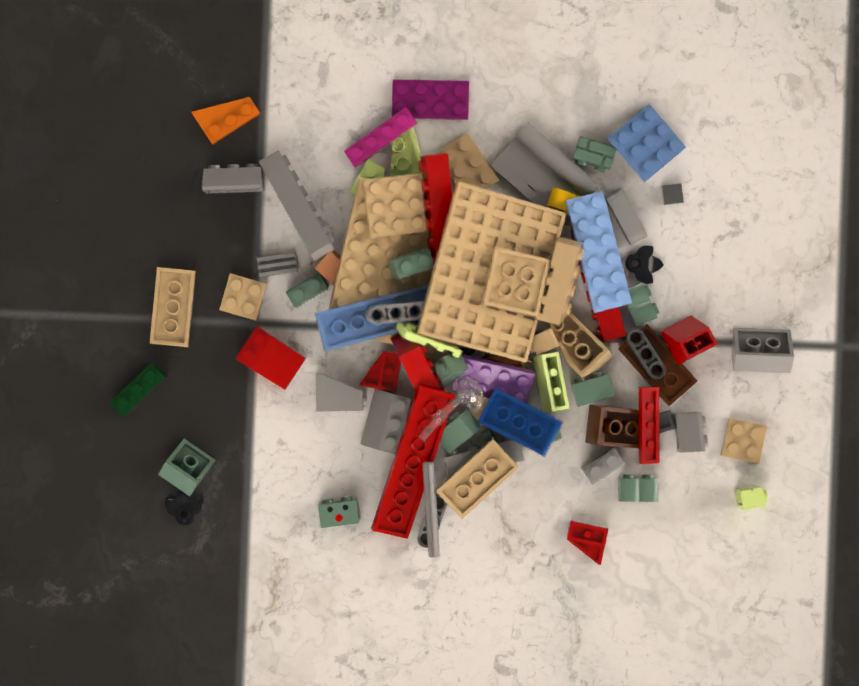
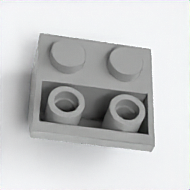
[674,412,708,453]

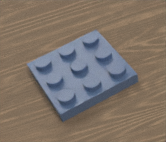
[607,104,686,183]

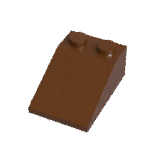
[585,404,639,448]

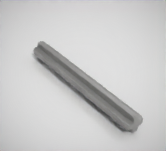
[423,462,440,558]

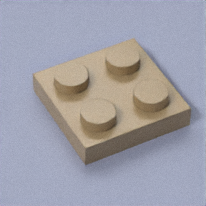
[219,273,267,321]
[721,418,767,464]

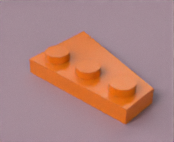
[191,97,261,145]

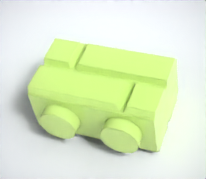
[735,485,768,510]

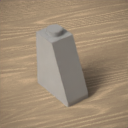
[316,373,367,412]

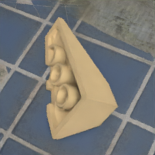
[549,313,612,378]

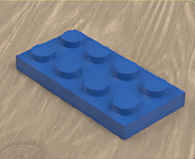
[478,388,563,457]

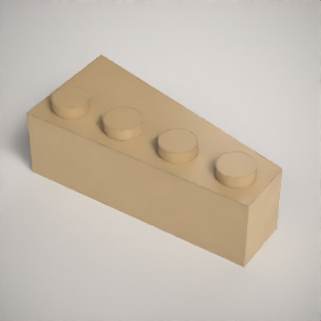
[537,237,584,325]

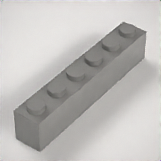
[258,150,334,261]

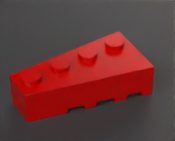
[390,333,445,391]

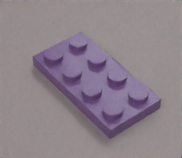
[452,354,535,404]

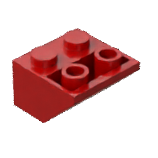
[660,315,718,365]

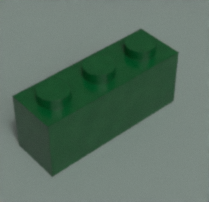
[110,363,167,417]

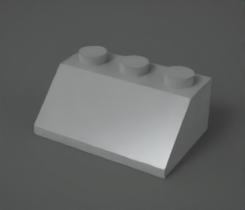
[202,164,264,194]
[732,328,794,373]
[361,389,412,454]

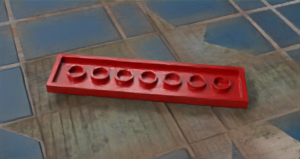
[371,384,455,539]

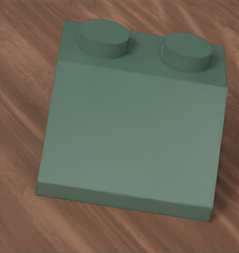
[158,439,215,496]

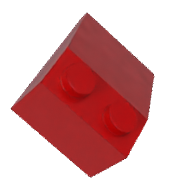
[235,327,306,390]

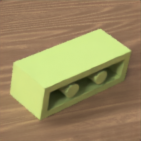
[532,352,570,413]

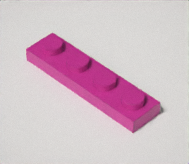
[344,107,418,167]

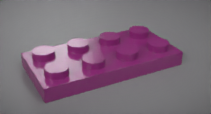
[392,79,469,120]

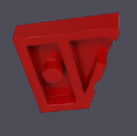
[359,351,401,392]
[567,520,608,565]

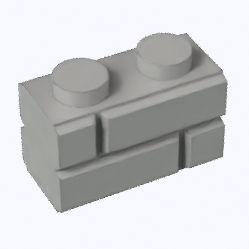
[581,447,625,485]

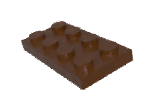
[618,324,697,406]

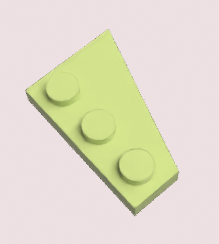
[396,322,462,358]

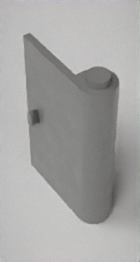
[490,122,598,219]

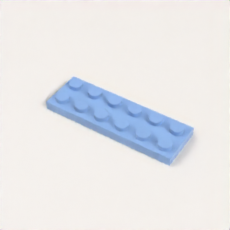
[565,191,632,313]

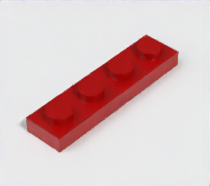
[638,386,660,464]

